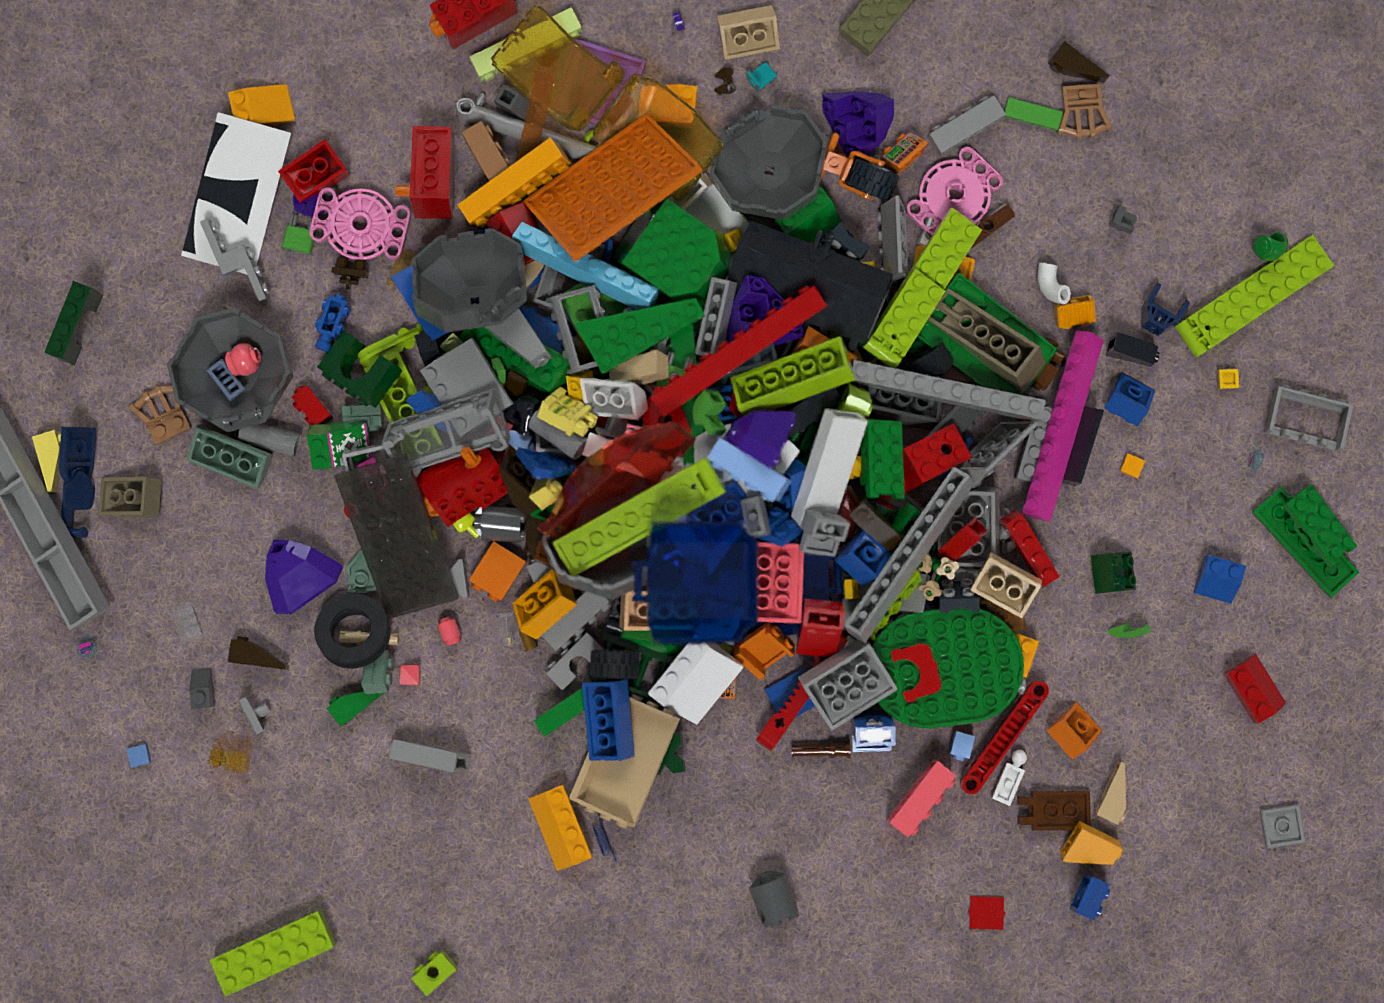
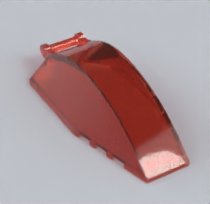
[539,422,696,540]

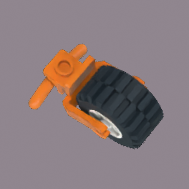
[821,133,899,200]

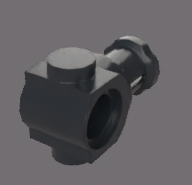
[516,395,543,436]

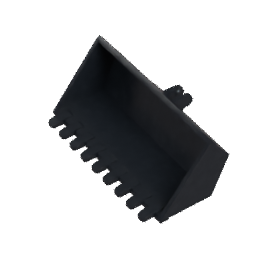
[726,221,893,351]

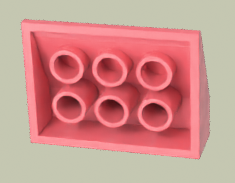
[740,542,804,623]

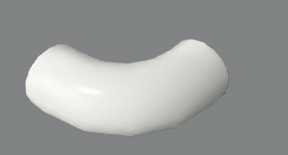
[1037,263,1071,304]

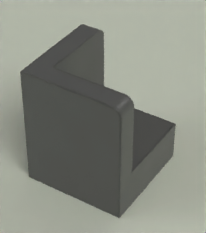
[1109,205,1137,234]
[595,417,629,439]

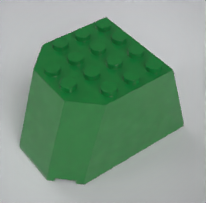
[610,198,732,311]

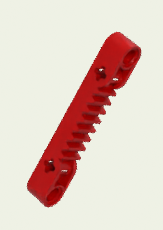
[755,635,848,751]
[960,681,1049,795]

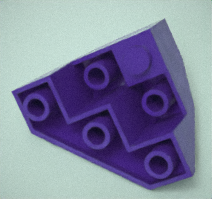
[822,91,894,162]
[727,275,803,348]
[723,410,796,469]
[265,540,343,614]

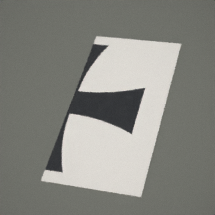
[181,112,291,274]

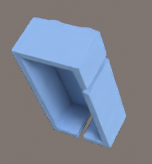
[707,438,792,502]

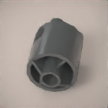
[474,503,526,542]
[749,870,799,927]

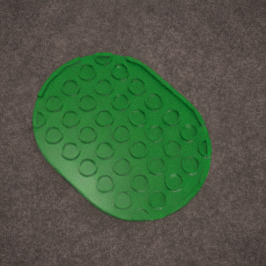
[872,608,1024,729]

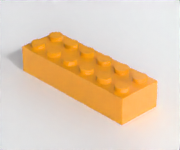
[457,137,572,230]

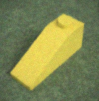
[32,430,61,493]
[529,477,563,510]

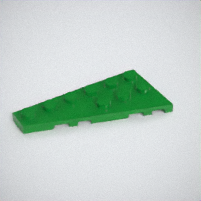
[574,298,705,375]

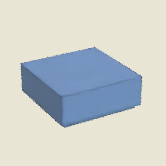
[126,744,151,768]

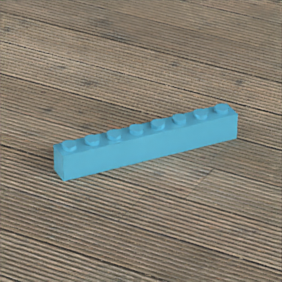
[512,222,658,310]

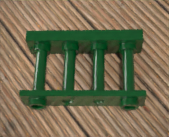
[588,632,675,704]

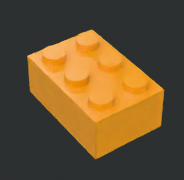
[512,569,577,640]

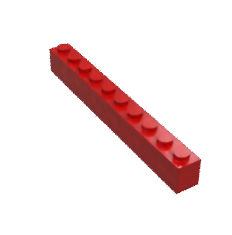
[650,285,827,417]

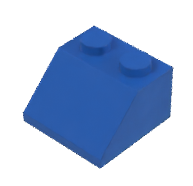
[1104,372,1155,426]
[835,529,892,587]
[1194,555,1246,604]
[1070,873,1110,920]

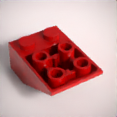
[796,599,845,657]

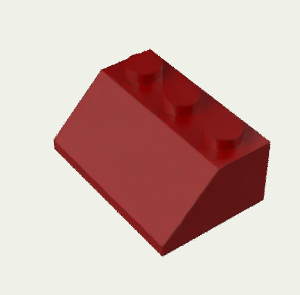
[486,202,541,265]
[1223,654,1286,724]

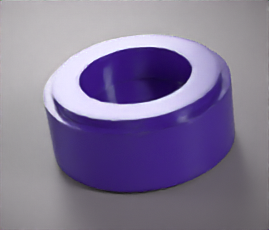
[672,11,685,31]

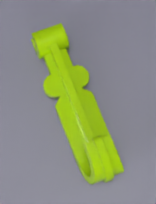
[357,323,425,369]

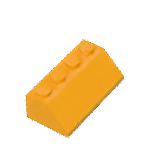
[528,784,593,871]

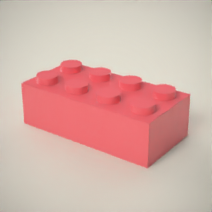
[886,759,956,837]

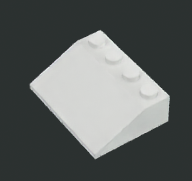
[648,635,744,725]

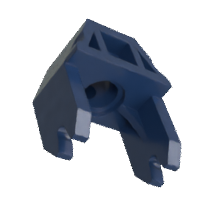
[1141,283,1190,337]

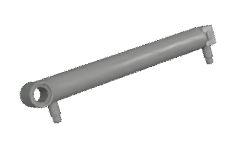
[456,93,598,160]

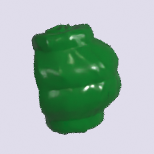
[1252,232,1289,261]

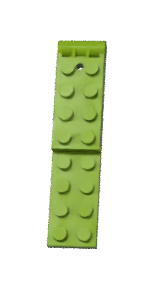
[862,208,982,369]
[1174,235,1334,358]
[553,457,726,576]

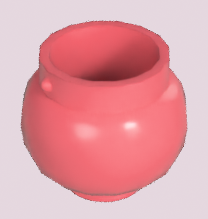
[225,343,262,376]

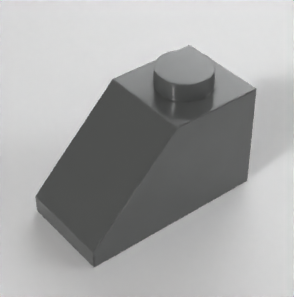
[189,668,215,709]

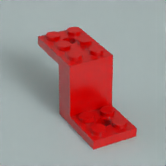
[859,424,972,508]

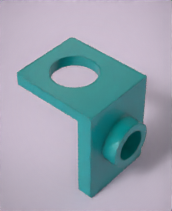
[746,62,777,92]

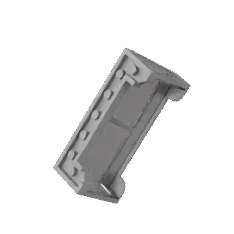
[382,389,511,481]

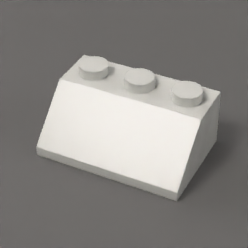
[580,378,648,420]

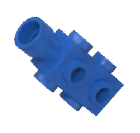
[315,294,351,352]

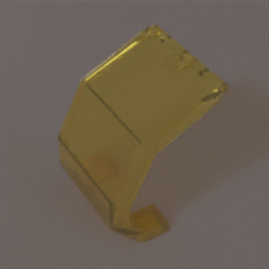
[491,5,625,131]
[593,73,723,202]

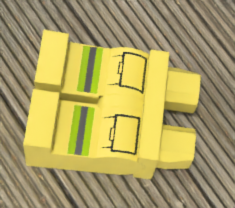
[537,387,598,437]

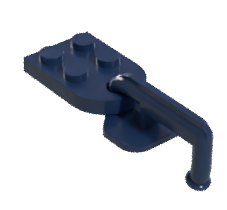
[59,426,96,538]

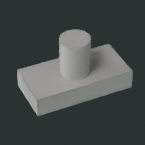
[238,697,270,736]

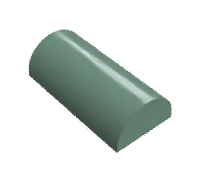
[187,425,272,489]

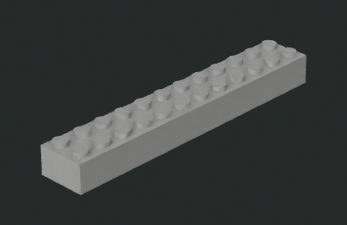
[0,408,111,630]

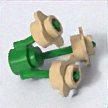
[916,554,959,601]

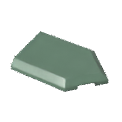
[346,538,401,594]

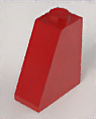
[938,516,988,562]

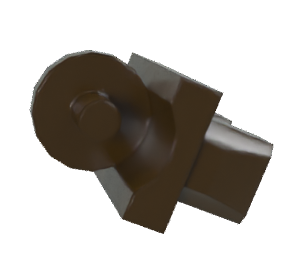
[331,257,369,290]

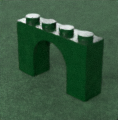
[44,281,103,366]
[317,331,402,408]

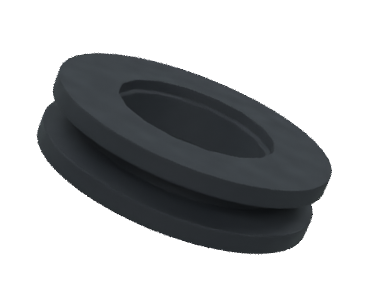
[314,594,391,669]

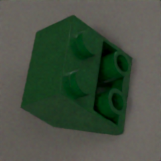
[1091,552,1136,594]

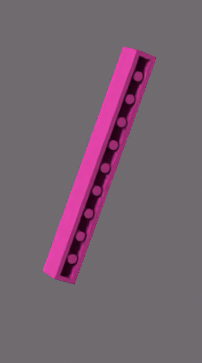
[1022,331,1104,522]

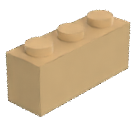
[609,349,668,386]

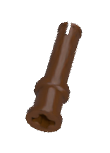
[792,741,850,759]

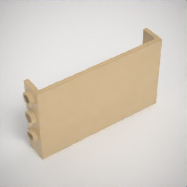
[569,694,680,829]

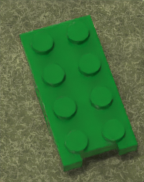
[859,419,904,500]
[1283,484,1357,568]

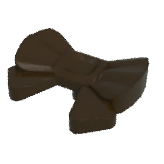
[714,67,736,95]

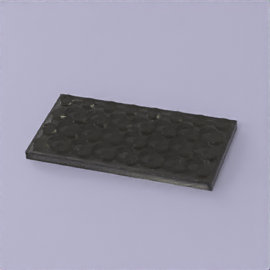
[334,453,459,619]

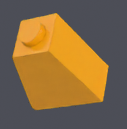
[1060,821,1123,865]

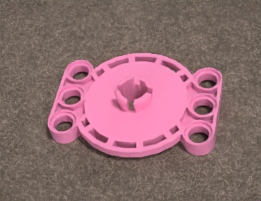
[906,147,1003,237]
[310,188,411,260]

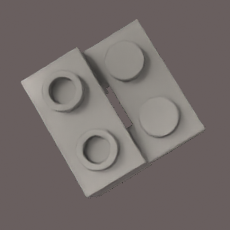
[799,510,850,557]

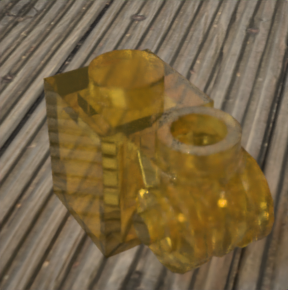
[208,748,252,773]

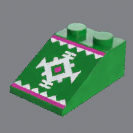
[307,421,373,470]

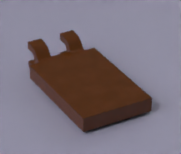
[1017,791,1091,831]

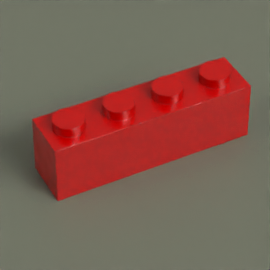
[999,510,1060,587]

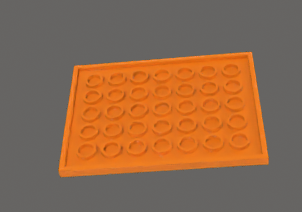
[523,113,703,262]

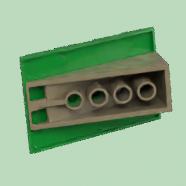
[917,273,1058,395]

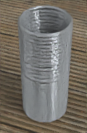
[528,408,588,460]
[238,423,301,457]

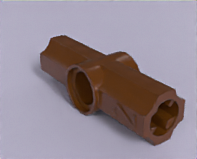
[970,203,1015,250]

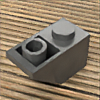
[494,84,538,123]

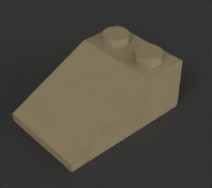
[98,477,162,518]

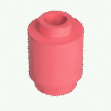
[437,616,461,646]

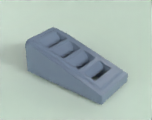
[206,359,246,401]

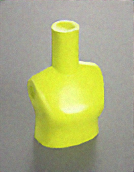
[453,513,479,538]

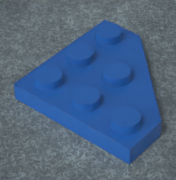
[516,447,577,480]

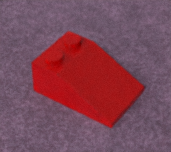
[278,139,350,203]

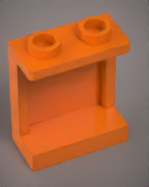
[469,541,527,602]
[734,622,795,680]

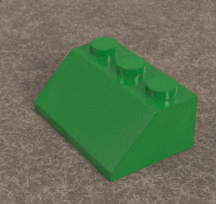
[774,187,842,242]

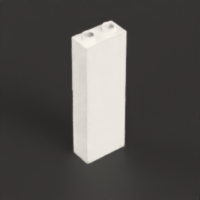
[791,409,868,526]

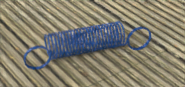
[592,814,617,862]

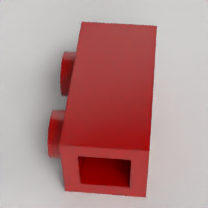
[292,385,333,425]

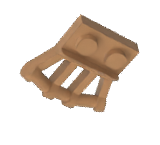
[1057,84,1112,139]
[129,385,192,445]

